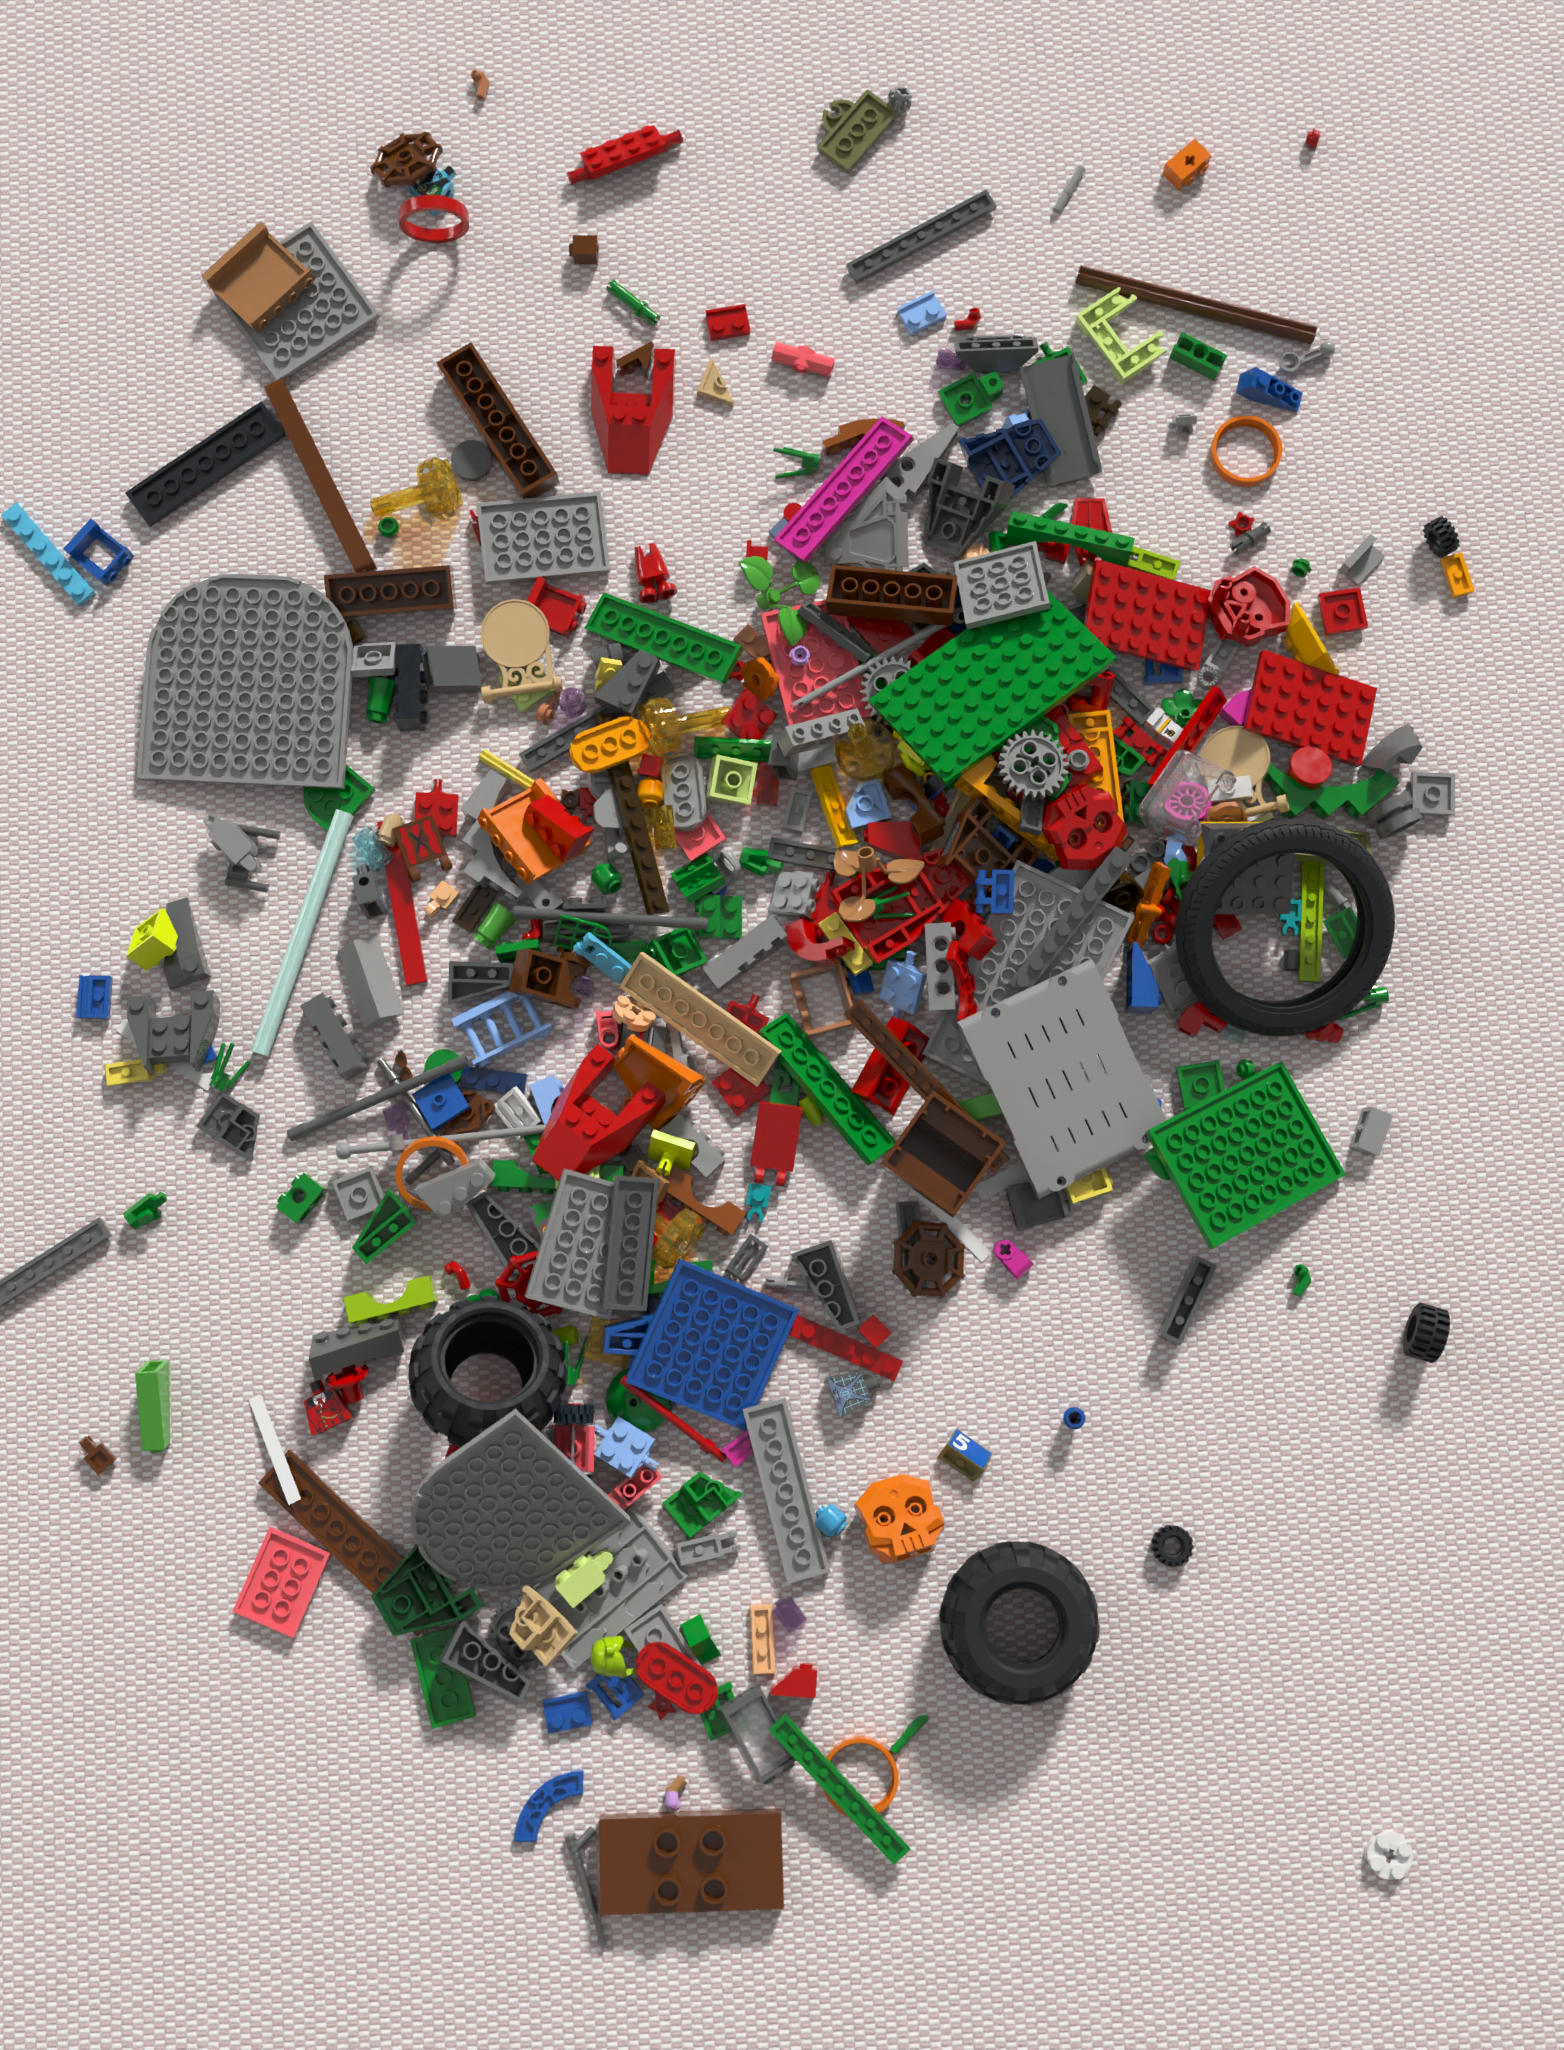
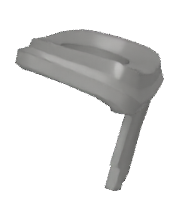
[712,849,741,895]

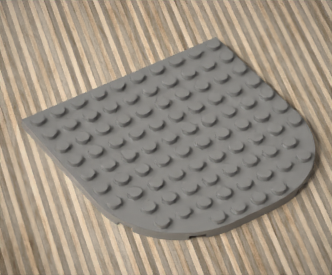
[136,574,353,789]

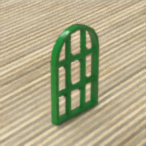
[553,914,612,950]

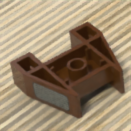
[936,795,1040,899]

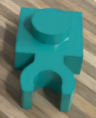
[1279,900,1302,937]
[746,1183,771,1223]

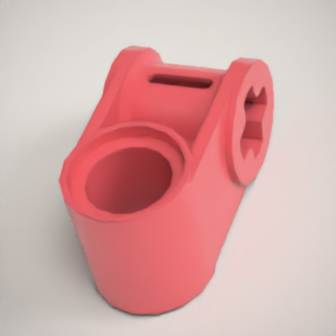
[595,1010,620,1051]

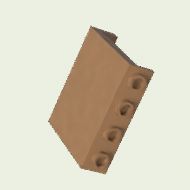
[201,221,315,334]

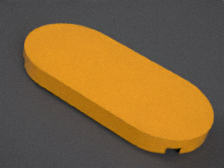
[569,716,650,774]

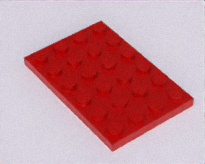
[1084,559,1211,672]
[1243,650,1377,767]

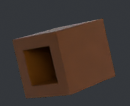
[569,235,599,265]

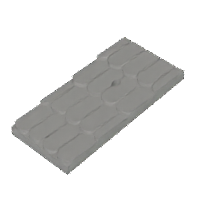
[522,1505,689,1671]

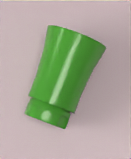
[473,901,518,950]

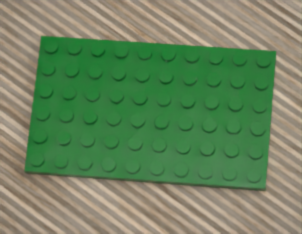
[868,590,1117,786]

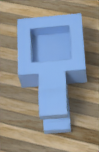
[1001,409,1032,429]

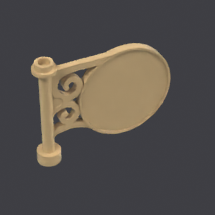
[481,599,563,704]
[1200,725,1290,822]

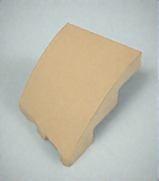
[509,1585,578,1667]

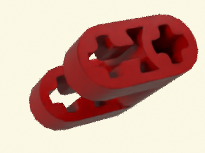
[1067,671,1115,713]

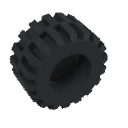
[1403,1302,1450,1363]

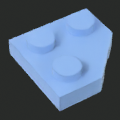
[844,778,892,830]

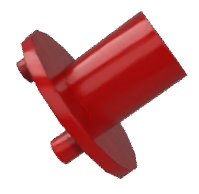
[325,1365,369,1404]

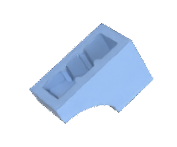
[530,1075,564,1125]

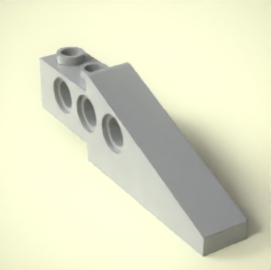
[876,423,959,513]

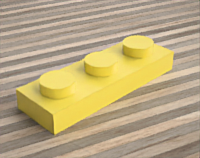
[818,912,873,976]

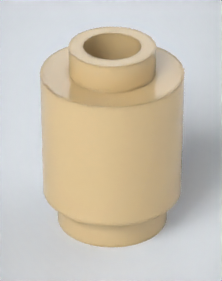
[378,814,405,847]

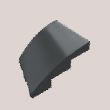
[1361,724,1423,773]
[195,1091,260,1162]

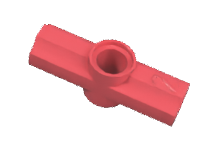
[771,342,835,377]

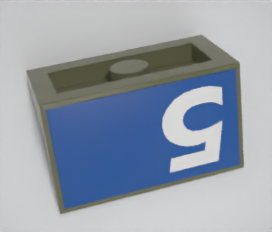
[937,1428,993,1482]

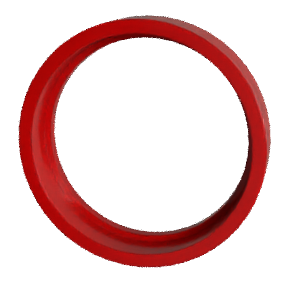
[399,195,469,243]

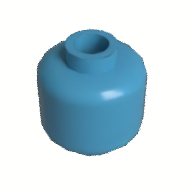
[815,1504,848,1537]

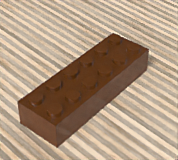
[324,565,457,618]
[826,565,958,626]

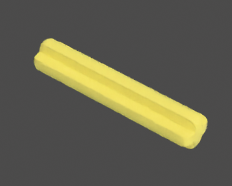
[479,749,534,790]

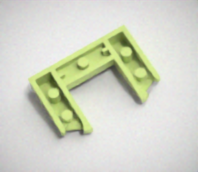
[1075,287,1166,385]

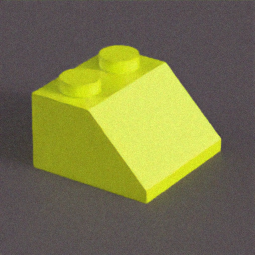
[126,908,178,971]

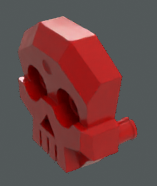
[1207,566,1291,647]
[1042,784,1128,870]

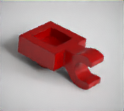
[1036,542,1070,564]

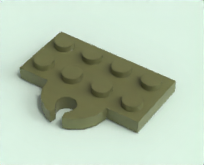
[817,89,899,174]

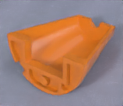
[613,1034,706,1131]

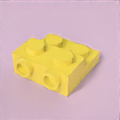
[1065,1167,1113,1204]

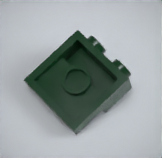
[1121,780,1164,831]

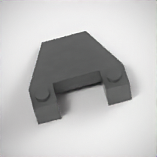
[924,457,1015,557]

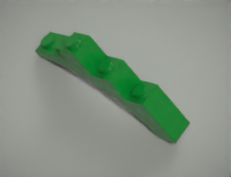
[1263,763,1399,820]

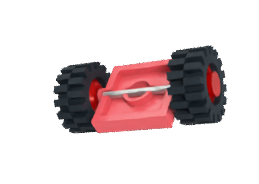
[554,1404,595,1480]

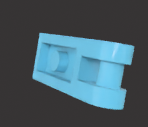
[573,932,632,984]

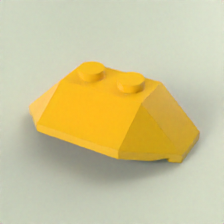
[1282,602,1340,675]

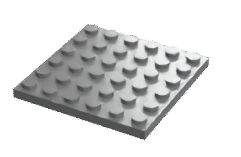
[212,222,380,381]

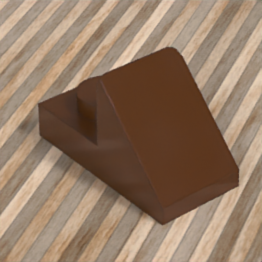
[616,341,654,379]

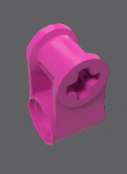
[993,1240,1034,1280]

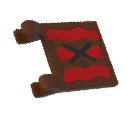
[392,815,453,883]

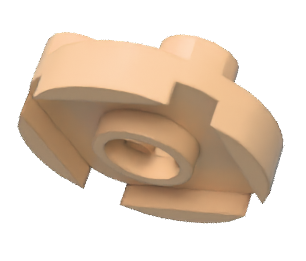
[612,995,656,1032]

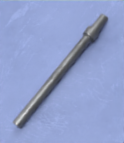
[377,1058,455,1166]

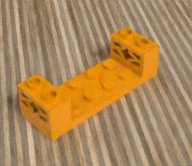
[1066,710,1124,826]
[953,754,1075,862]

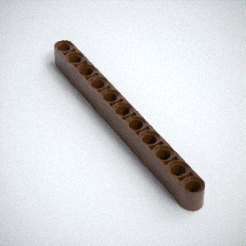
[264,378,378,572]

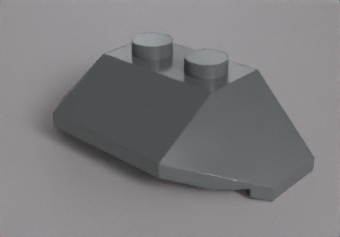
[954,335,1039,374]

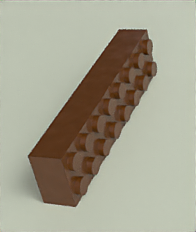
[436,342,560,499]

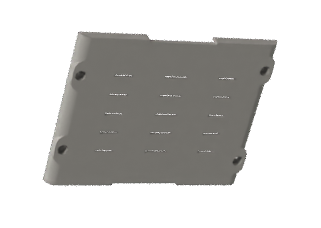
[956,960,1166,1200]

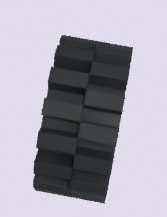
[1423,516,1460,558]
[1151,1525,1194,1567]

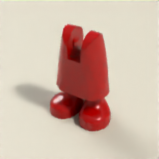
[634,542,677,604]

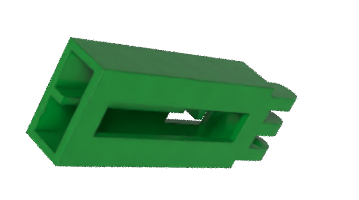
[770,1060,800,1106]

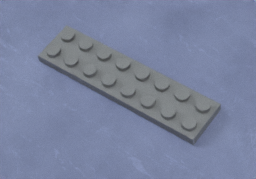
[743,1397,831,1584]

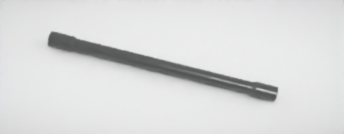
[513,906,708,931]
[287,1054,470,1141]

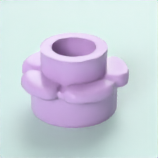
[789,646,810,666]

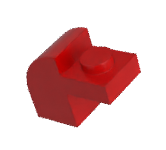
[1174,1003,1227,1038]

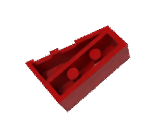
[523,795,594,863]

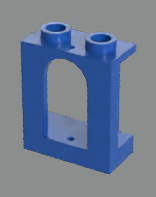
[63,518,134,586]

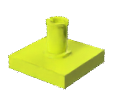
[648,1130,695,1176]

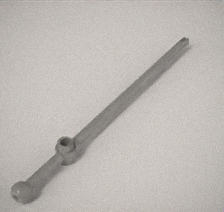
[791,606,965,710]
[336,1124,547,1160]

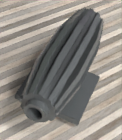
[543,897,634,945]

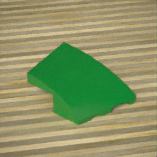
[1113,729,1154,776]
[661,1472,742,1540]

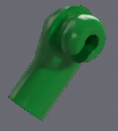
[1292,1264,1311,1298]

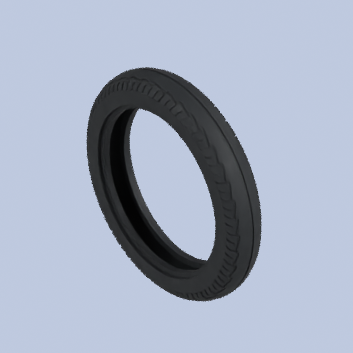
[1175,818,1395,1036]

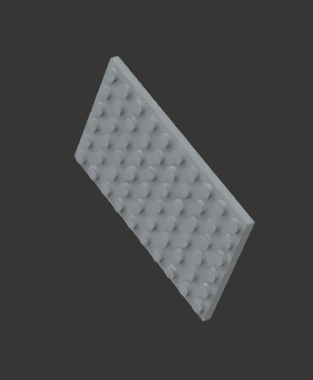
[922,860,1135,1107]

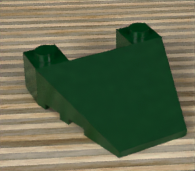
[371,1543,487,1636]

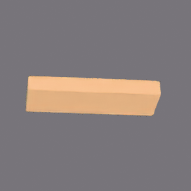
[750,1604,775,1675]

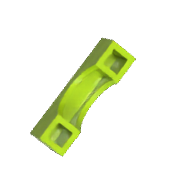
[343,1276,438,1327]

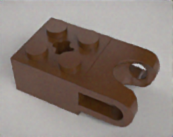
[508,949,587,1009]

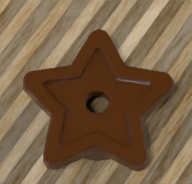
[560,789,579,815]

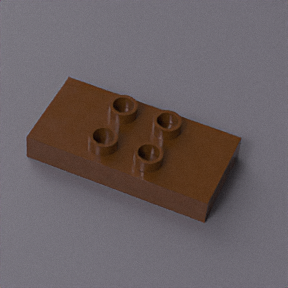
[599,1808,784,1915]

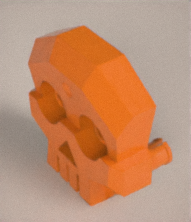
[854,1474,945,1564]

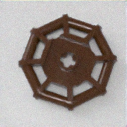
[370,131,443,188]
[892,1220,966,1299]

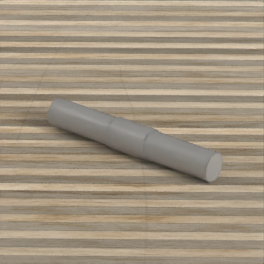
[1053,166,1085,214]

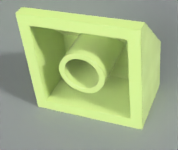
[706,755,758,805]

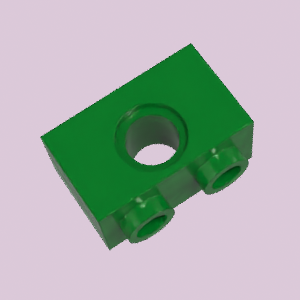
[276,1173,328,1224]

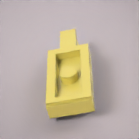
[104,1059,168,1087]

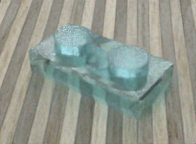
[352,825,393,872]

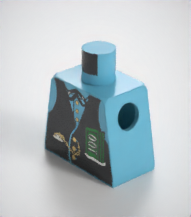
[407,165,457,217]

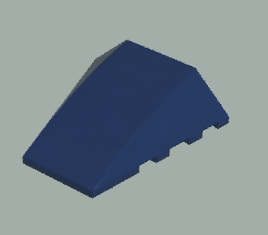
[958,419,1061,500]

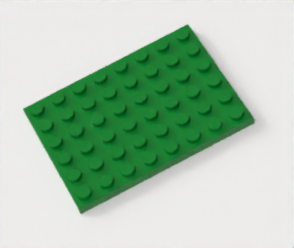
[1145,1061,1346,1249]

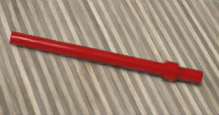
[620,1376,727,1462]

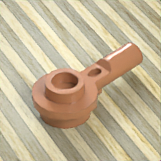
[536,690,565,725]

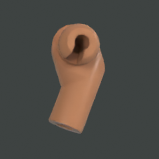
[471,69,490,101]

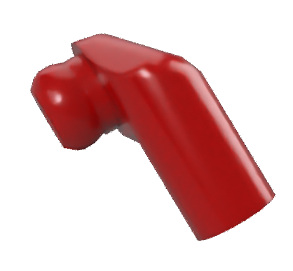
[954,307,981,331]
[444,1261,471,1290]

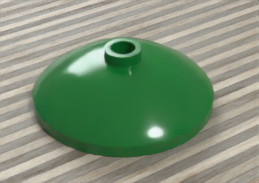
[606,1368,671,1433]

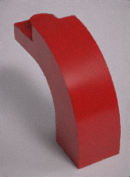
[785,918,855,966]

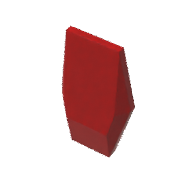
[1072,498,1112,567]

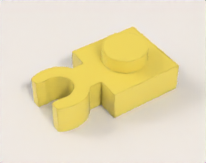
[595,657,622,692]

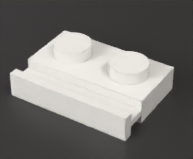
[494,1086,542,1140]

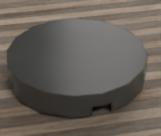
[451,440,492,481]

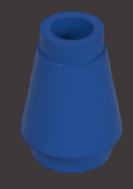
[1063,1407,1085,1429]

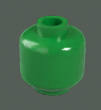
[591,863,622,894]

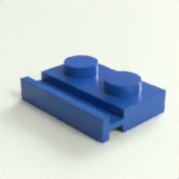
[76,975,113,1019]
[542,1690,593,1734]

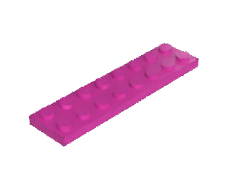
[774,416,914,564]

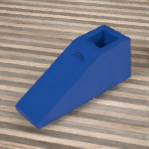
[1236,367,1303,412]

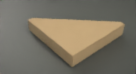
[697,358,734,407]

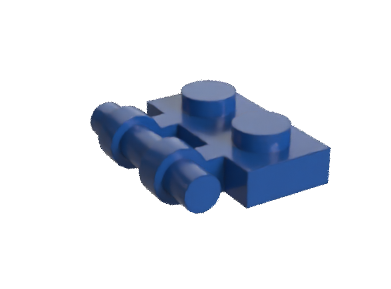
[974,870,1015,914]

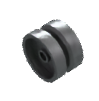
[1366,791,1423,840]

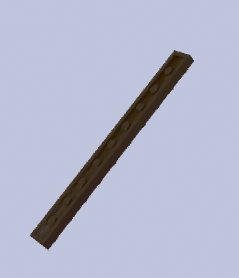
[594,713,670,916]

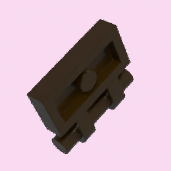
[1085,385,1122,436]

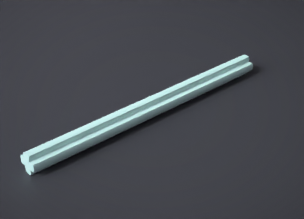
[251,809,353,1057]

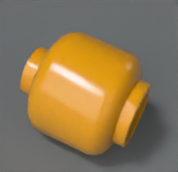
[636,777,663,810]

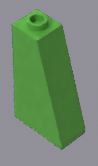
[958,1093,1003,1122]
[135,1360,170,1453]

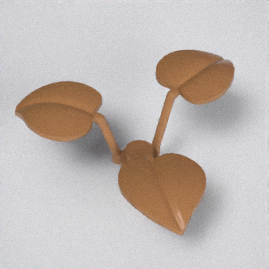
[834,846,925,922]

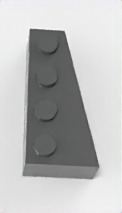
[309,1318,405,1381]
[437,1620,531,1705]

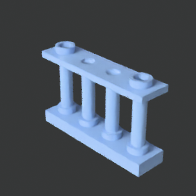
[451,991,553,1068]

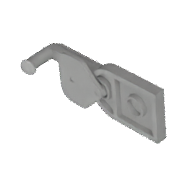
[587,769,627,862]

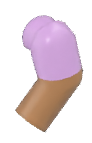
[665,1775,687,1811]

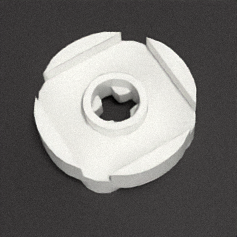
[1365,1830,1413,1880]

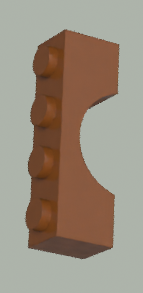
[665,1165,747,1237]

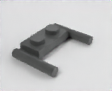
[225,824,281,892]

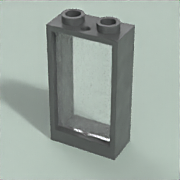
[716,1685,796,1784]

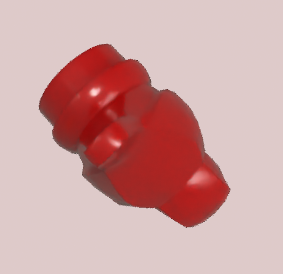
[1304,1021,1343,1043]

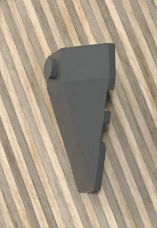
[164,897,211,990]

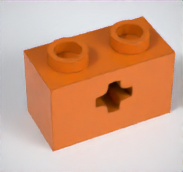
[1162,139,1211,191]

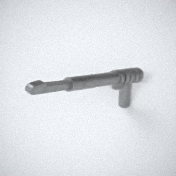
[564,1826,606,1948]

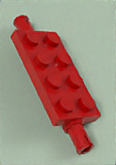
[567,125,683,185]

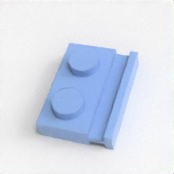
[897,291,947,336]

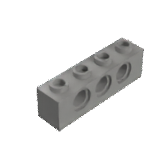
[776,708,866,757]
[925,922,959,1011]

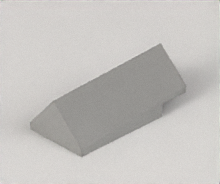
[337,937,404,1029]

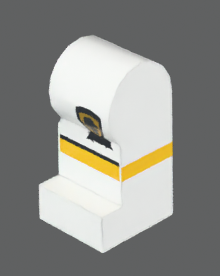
[1143,707,1183,747]

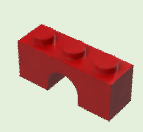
[940,898,997,961]

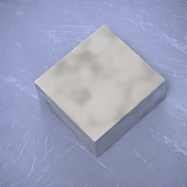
[798,745,837,776]

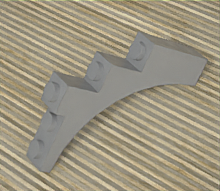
[461,769,528,904]

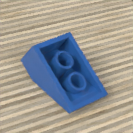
[1126,942,1162,1014]

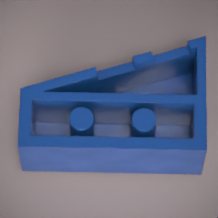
[601,1313,654,1355]

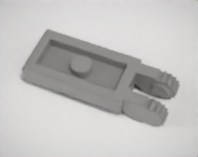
[676,1531,741,1566]

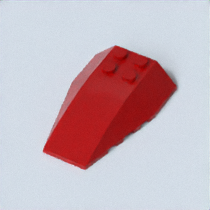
[831,848,972,964]

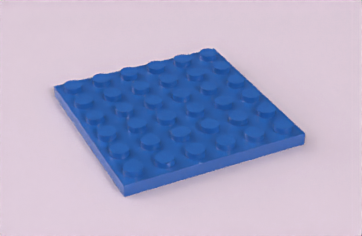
[625,1258,799,1431]

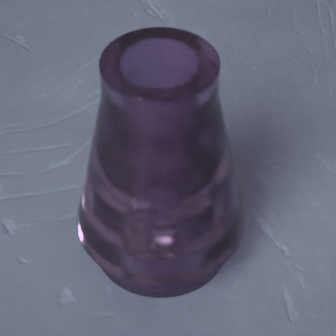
[935,348,966,371]

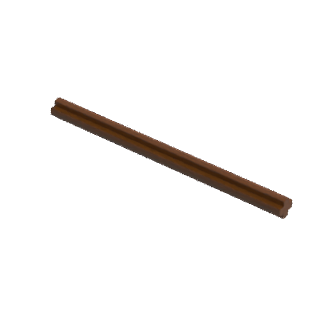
[1075,265,1318,345]

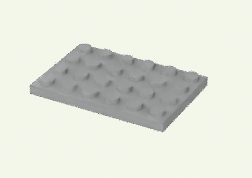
[476,492,610,585]
[525,1168,613,1320]

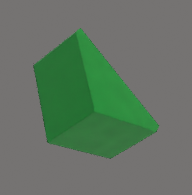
[681,1613,721,1665]

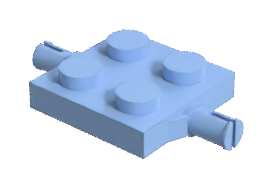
[879,951,927,1019]
[594,1416,659,1479]

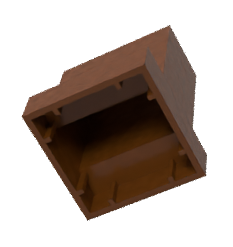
[880,1091,1006,1218]

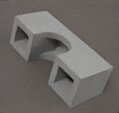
[661,1113,725,1179]

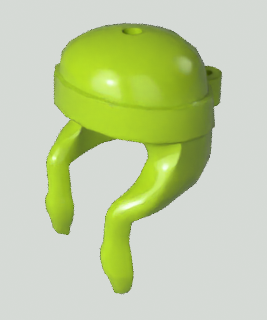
[591,1636,637,1678]

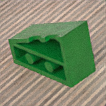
[352,1186,418,1265]

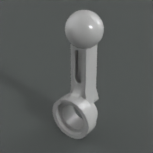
[1279,341,1335,374]
[666,1022,695,1071]

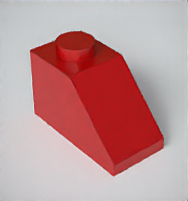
[770,1663,817,1698]

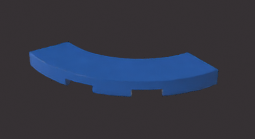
[514,1770,584,1842]

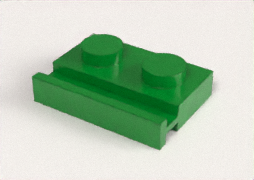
[1323,906,1357,959]
[495,938,542,963]

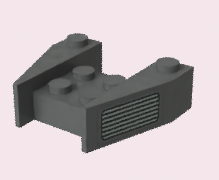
[127,990,220,1076]

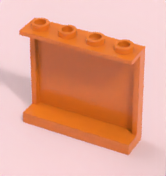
[477,778,592,885]

